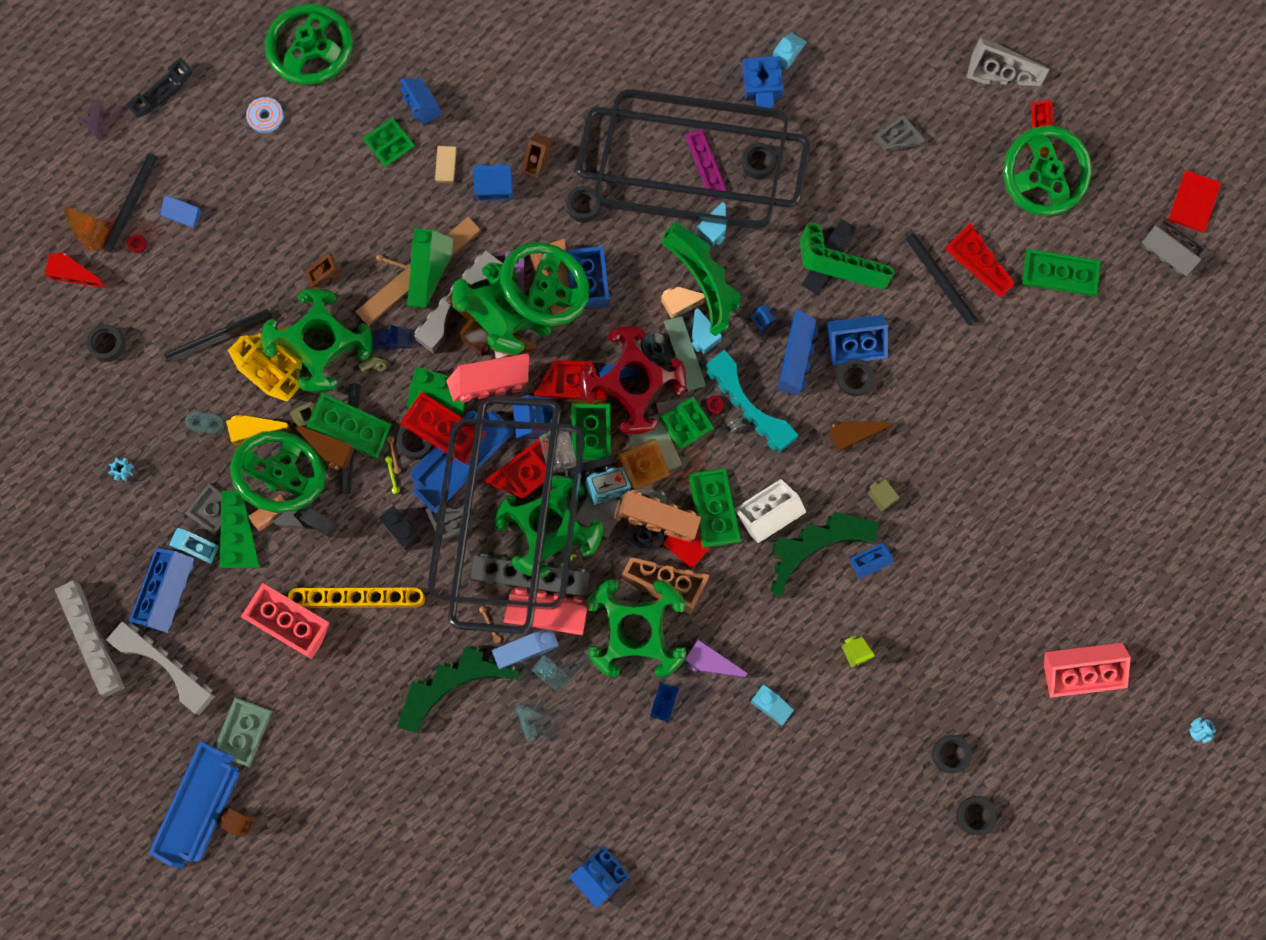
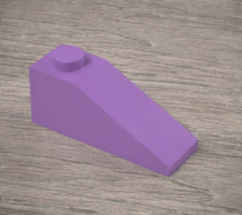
[685,640,748,678]

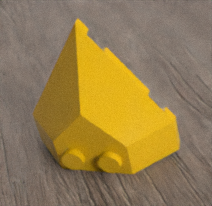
[228,328,304,401]

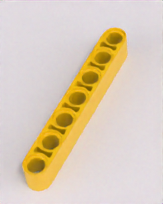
[288,588,425,608]

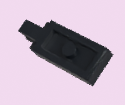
[565,455,618,479]

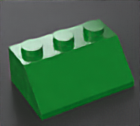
[407,367,468,418]

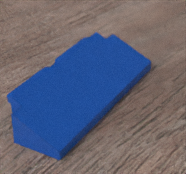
[410,410,515,513]
[148,741,239,868]

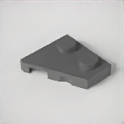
[874,115,926,152]
[425,508,476,543]

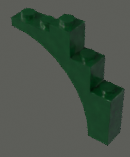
[770,511,879,599]
[397,645,520,734]

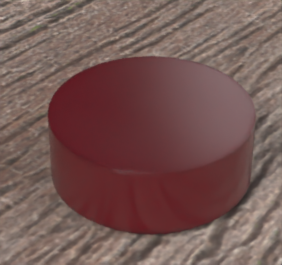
[127,235,147,254]
[706,395,725,415]

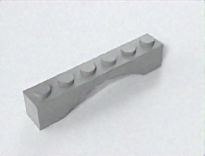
[414,251,503,354]
[55,581,125,697]
[107,622,215,715]

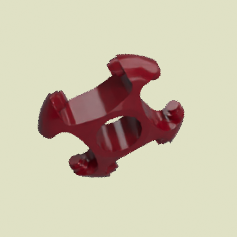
[579,326,687,435]

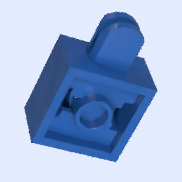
[742,56,783,108]

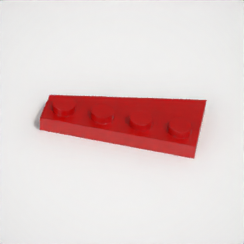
[945,222,1015,299]

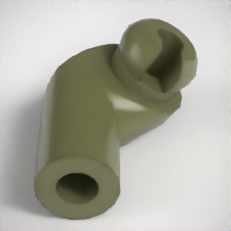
[358,357,387,372]

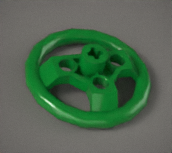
[265,4,353,86]
[1003,125,1092,217]
[500,242,589,327]
[230,430,326,513]

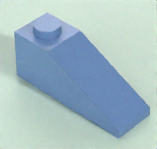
[492,629,558,669]

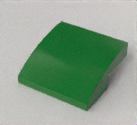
[363,117,415,167]
[659,397,714,450]

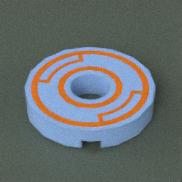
[246,97,283,133]

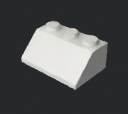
[734,479,806,543]

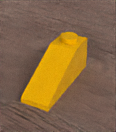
[226,415,291,446]

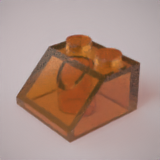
[64,206,110,252]
[617,439,670,490]

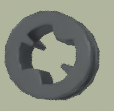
[727,417,747,434]

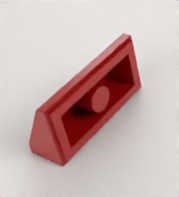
[1032,99,1053,128]

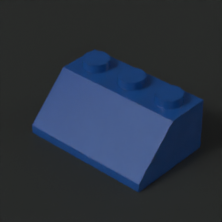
[566,246,610,309]
[827,315,888,365]

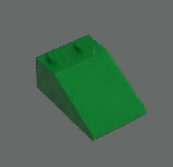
[571,399,611,460]

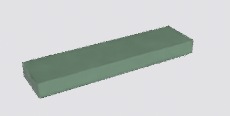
[664,316,706,392]

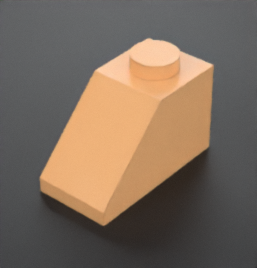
[661,287,705,319]

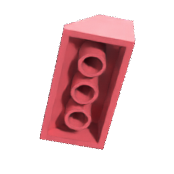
[446,354,529,402]
[241,583,329,659]
[504,587,588,635]
[1044,643,1131,698]

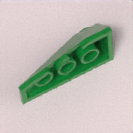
[407,228,454,309]

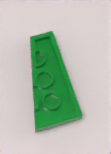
[220,491,260,568]

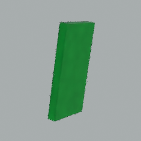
[1022,249,1101,297]
[306,392,392,459]
[688,468,741,549]

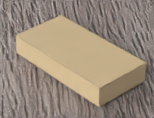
[435,146,456,183]

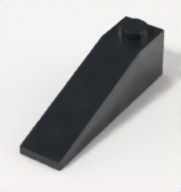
[801,219,858,295]

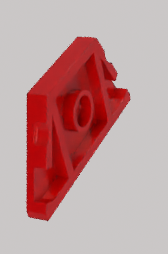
[534,360,607,399]
[485,435,553,500]

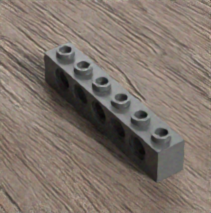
[470,554,590,599]

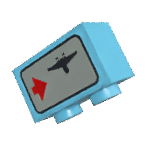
[585,467,631,505]

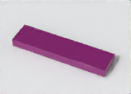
[685,129,727,201]

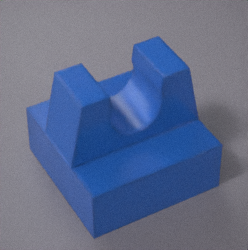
[750,305,777,332]

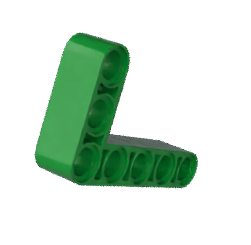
[800,223,895,290]

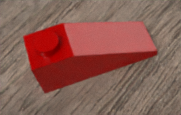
[44,252,105,288]

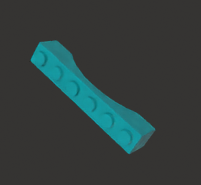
[706,350,798,453]

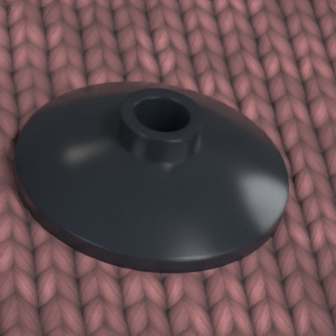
[640,332,673,366]
[625,524,663,551]

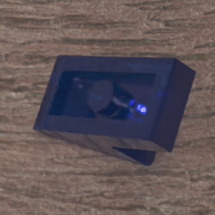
[374,325,412,350]
[650,682,679,722]

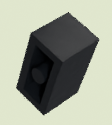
[379,505,420,550]

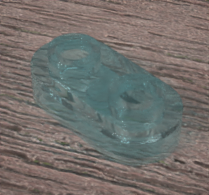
[185,412,225,435]

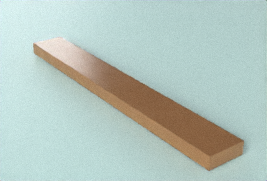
[355,217,481,326]

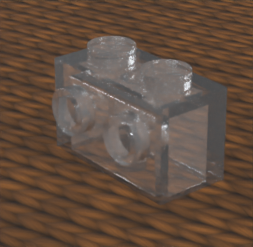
[539,431,576,473]

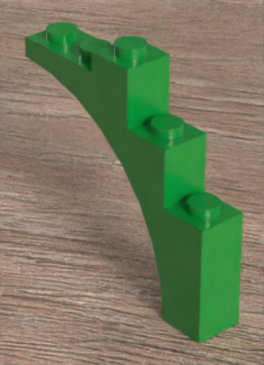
[662,221,741,336]

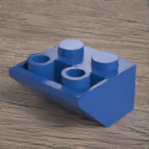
[400,78,441,125]
[473,164,513,201]
[513,395,560,439]
[569,846,630,908]

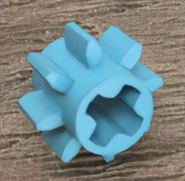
[108,458,134,481]
[1189,717,1216,744]

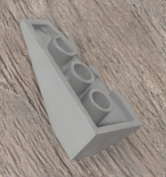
[967,37,1049,86]

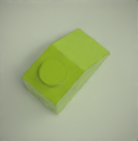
[842,636,874,668]

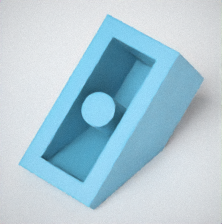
[772,32,807,70]
[696,202,726,247]
[691,308,722,355]
[169,528,219,564]
[750,685,793,726]

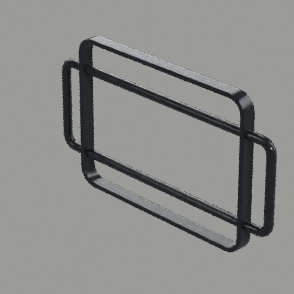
[576,89,810,229]
[428,396,585,634]

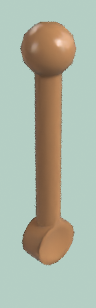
[376,254,410,269]
[387,436,401,474]
[479,606,501,644]

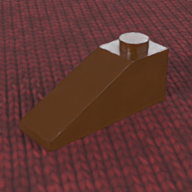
[827,421,891,453]
[296,425,354,471]

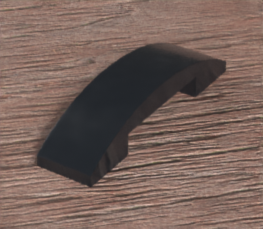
[125,57,193,118]

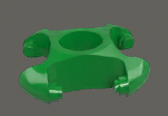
[452,262,553,356]
[262,289,372,393]
[494,475,604,578]
[587,580,686,679]

